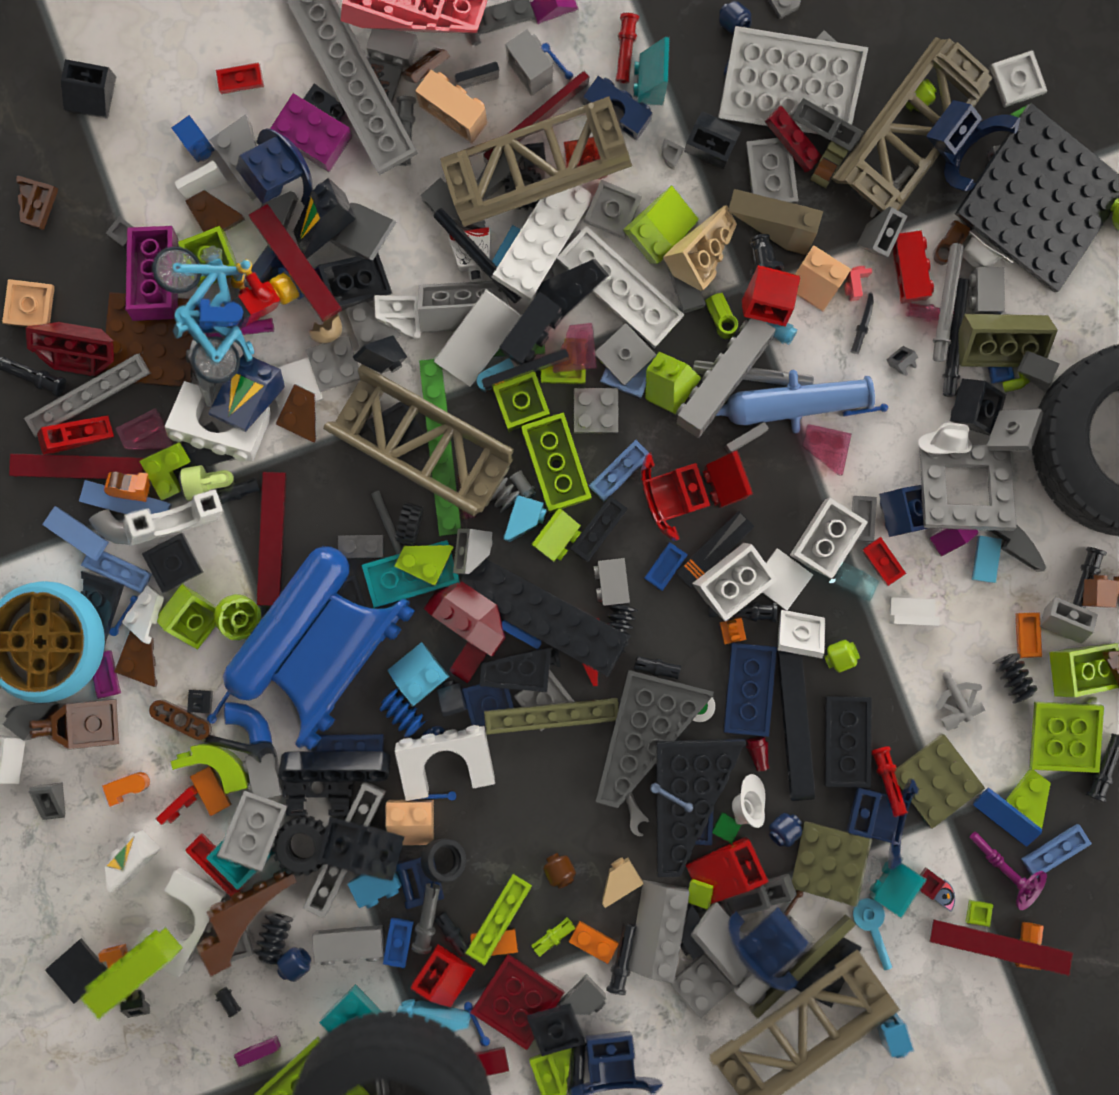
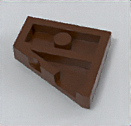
[185,190,245,232]
[275,384,316,443]
[114,631,158,687]

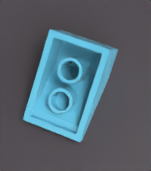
[397,999,471,1031]

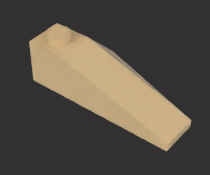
[663,205,737,291]

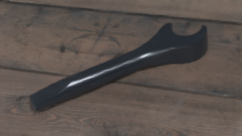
[204,735,277,763]

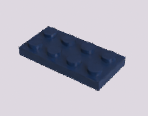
[723,643,777,737]

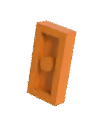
[569,920,619,964]

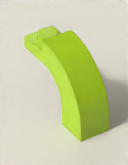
[170,743,250,794]

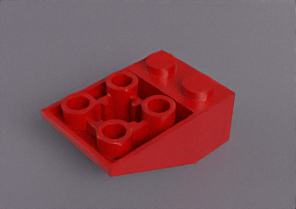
[685,836,769,904]

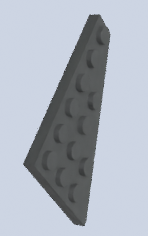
[596,670,714,808]

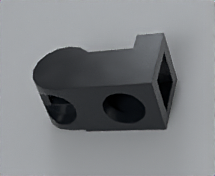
[303,83,346,121]

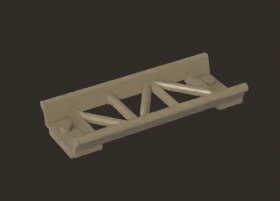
[832,37,993,212]
[440,97,632,227]
[323,364,513,516]
[709,950,900,1095]

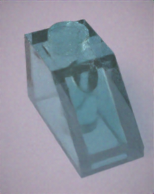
[829,562,879,602]

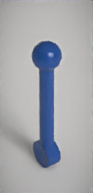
[541,43,573,80]
[843,403,888,417]
[109,595,138,636]
[207,691,230,724]
[415,791,457,800]
[464,1002,490,1046]

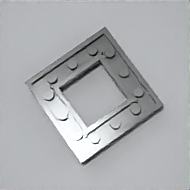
[919,444,1017,531]

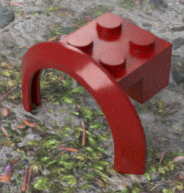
[641,453,710,541]

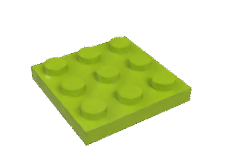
[1029,702,1104,773]

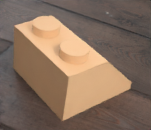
[795,246,851,312]
[386,799,434,845]

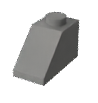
[453,529,492,574]

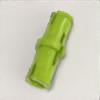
[531,917,576,957]

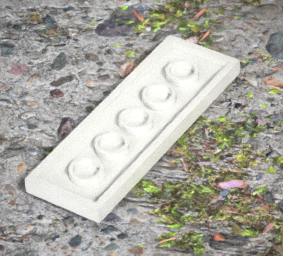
[491,186,594,302]
[556,226,684,348]

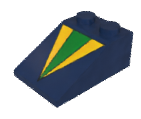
[208,354,285,432]

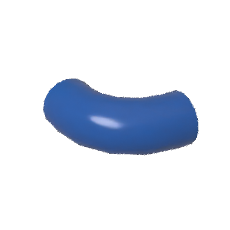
[224,702,272,744]

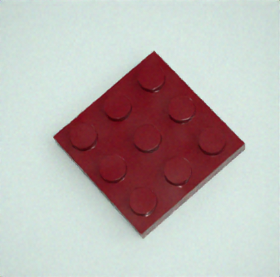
[470,954,564,1050]

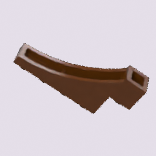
[197,869,297,977]

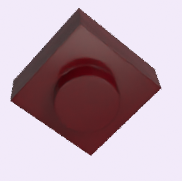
[919,867,945,900]

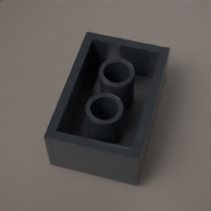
[499,292,562,365]

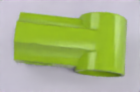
[705,293,738,339]

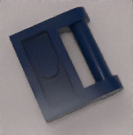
[396,857,445,909]

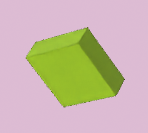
[688,879,714,909]
[965,900,993,927]

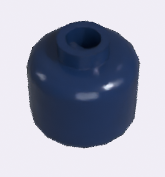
[719,1,752,35]
[769,813,803,847]
[277,947,311,982]

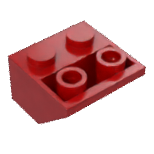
[742,265,800,327]
[411,944,475,1008]

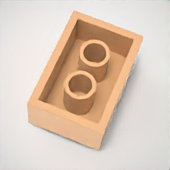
[415,70,487,144]

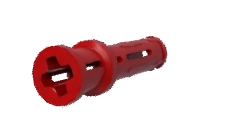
[615,13,639,84]
[871,746,908,817]

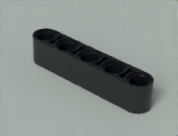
[278,751,391,782]

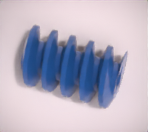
[380,687,427,738]

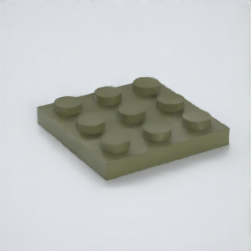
[895,734,985,829]
[792,821,872,907]

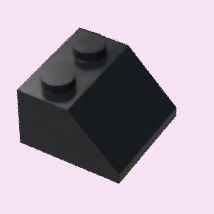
[950,378,1006,436]

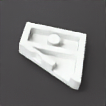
[374,295,420,340]
[122,586,164,644]

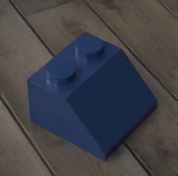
[879,485,929,537]

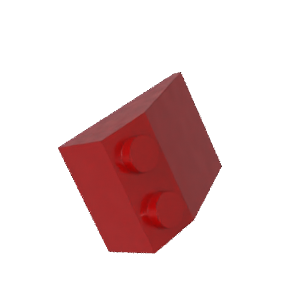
[702,451,753,508]

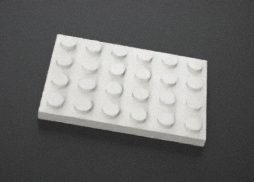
[719,26,868,134]

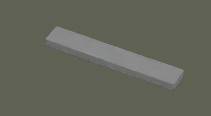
[24,354,151,437]

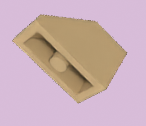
[602,857,643,908]

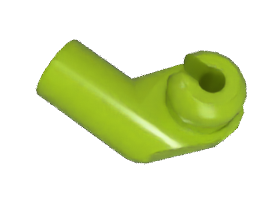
[1002,372,1031,393]

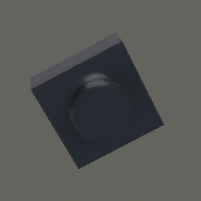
[523,142,546,168]

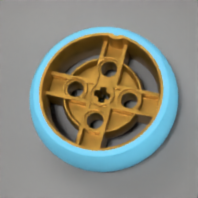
[0,581,105,703]

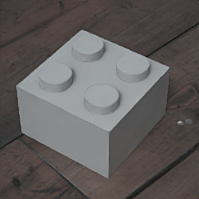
[505,29,554,96]

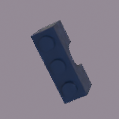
[583,76,653,141]

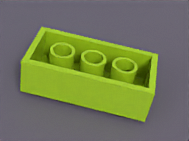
[521,412,592,513]
[81,927,183,1020]

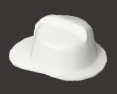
[962,232,1013,268]
[918,422,972,454]
[732,774,765,828]

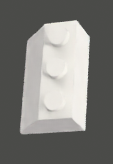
[790,498,868,579]
[692,543,777,621]

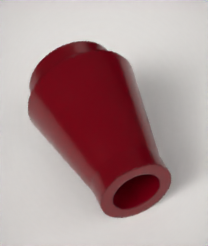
[746,736,769,771]

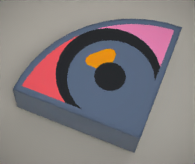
[934,879,955,912]

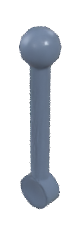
[651,783,693,812]

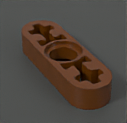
[149,700,212,740]

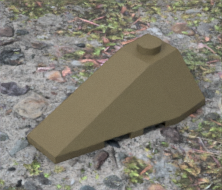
[728,189,823,255]

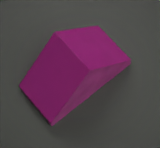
[530,0,578,24]
[929,528,979,557]

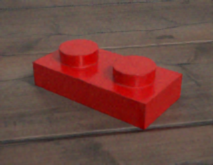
[216,63,264,94]
[861,537,907,586]
[155,785,198,825]

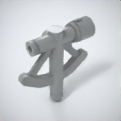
[936,672,986,731]

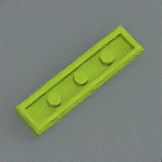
[466,874,532,965]

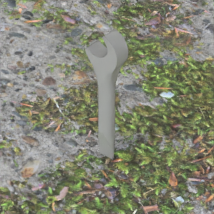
[625,792,649,836]

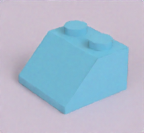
[504,495,547,542]
[387,642,450,706]

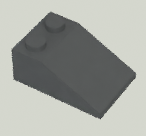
[330,202,397,260]

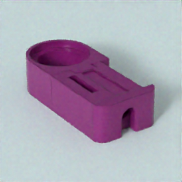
[234,1035,281,1067]

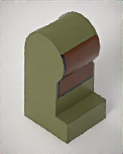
[810,141,849,189]

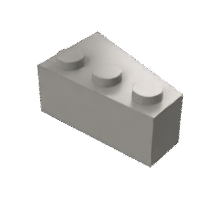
[210,115,258,200]

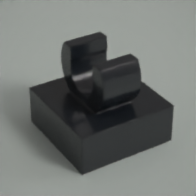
[886,346,919,375]
[187,689,213,713]
[120,990,150,1018]

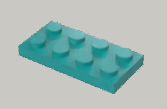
[362,540,460,608]

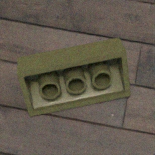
[958,314,1058,367]

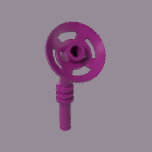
[970,832,1047,910]

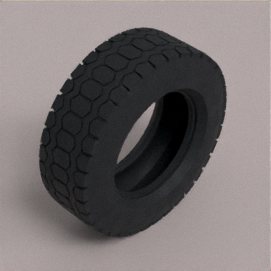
[1032,344,1119,536]
[292,1011,491,1095]

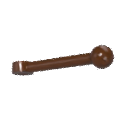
[784,890,803,917]

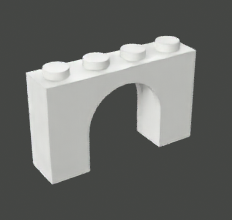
[165,381,271,462]
[123,490,223,546]
[395,725,495,801]
[133,867,227,978]

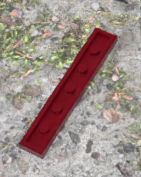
[483,71,589,164]
[249,204,342,322]
[9,454,145,479]
[257,472,286,606]
[929,919,1073,976]

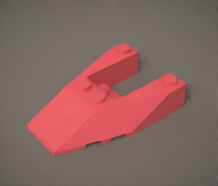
[340,0,488,33]

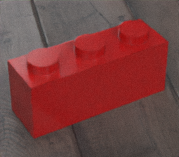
[892,230,934,304]

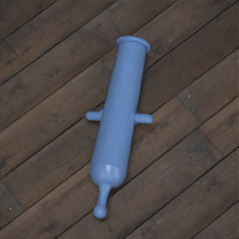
[716,370,875,433]

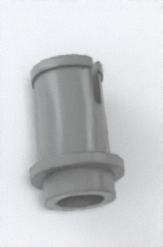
[510,470,536,498]

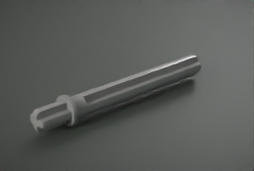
[932,243,963,362]
[693,360,814,385]

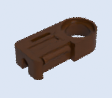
[933,220,971,265]

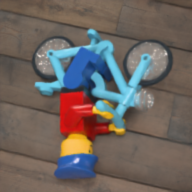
[152,246,305,383]

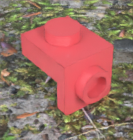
[844,266,873,302]

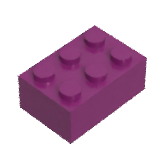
[270,93,352,172]

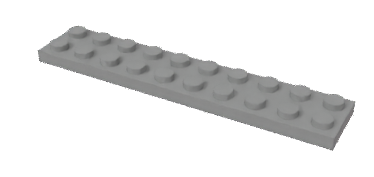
[286,0,418,175]

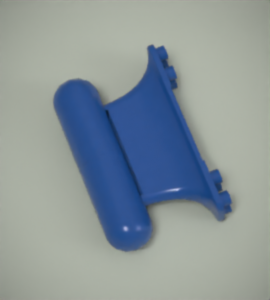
[223,546,415,750]

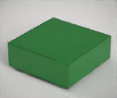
[712,812,742,843]

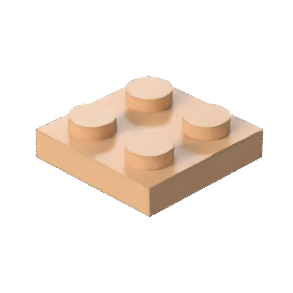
[2,279,55,327]

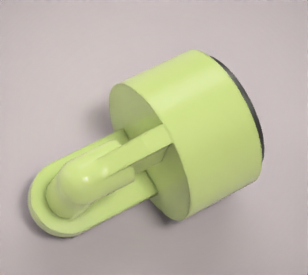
[179,465,234,501]

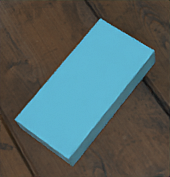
[972,536,1002,583]

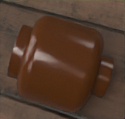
[543,853,576,889]

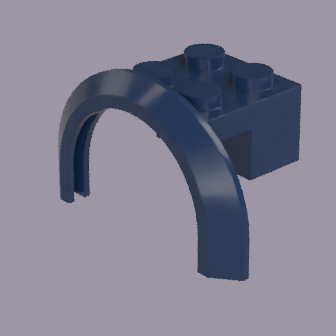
[926,100,1020,192]
[236,128,313,206]
[846,778,919,870]
[728,907,809,991]
[569,1031,663,1095]

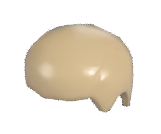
[309,314,342,344]

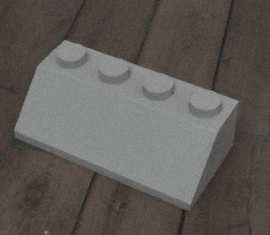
[418,281,508,332]
[628,880,689,983]
[730,916,814,1006]

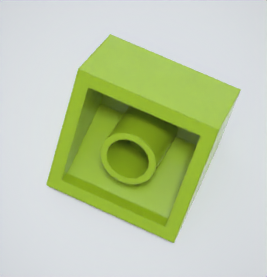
[646,352,701,415]
[532,508,581,562]
[157,584,216,650]

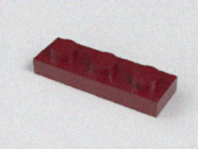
[764,105,822,173]

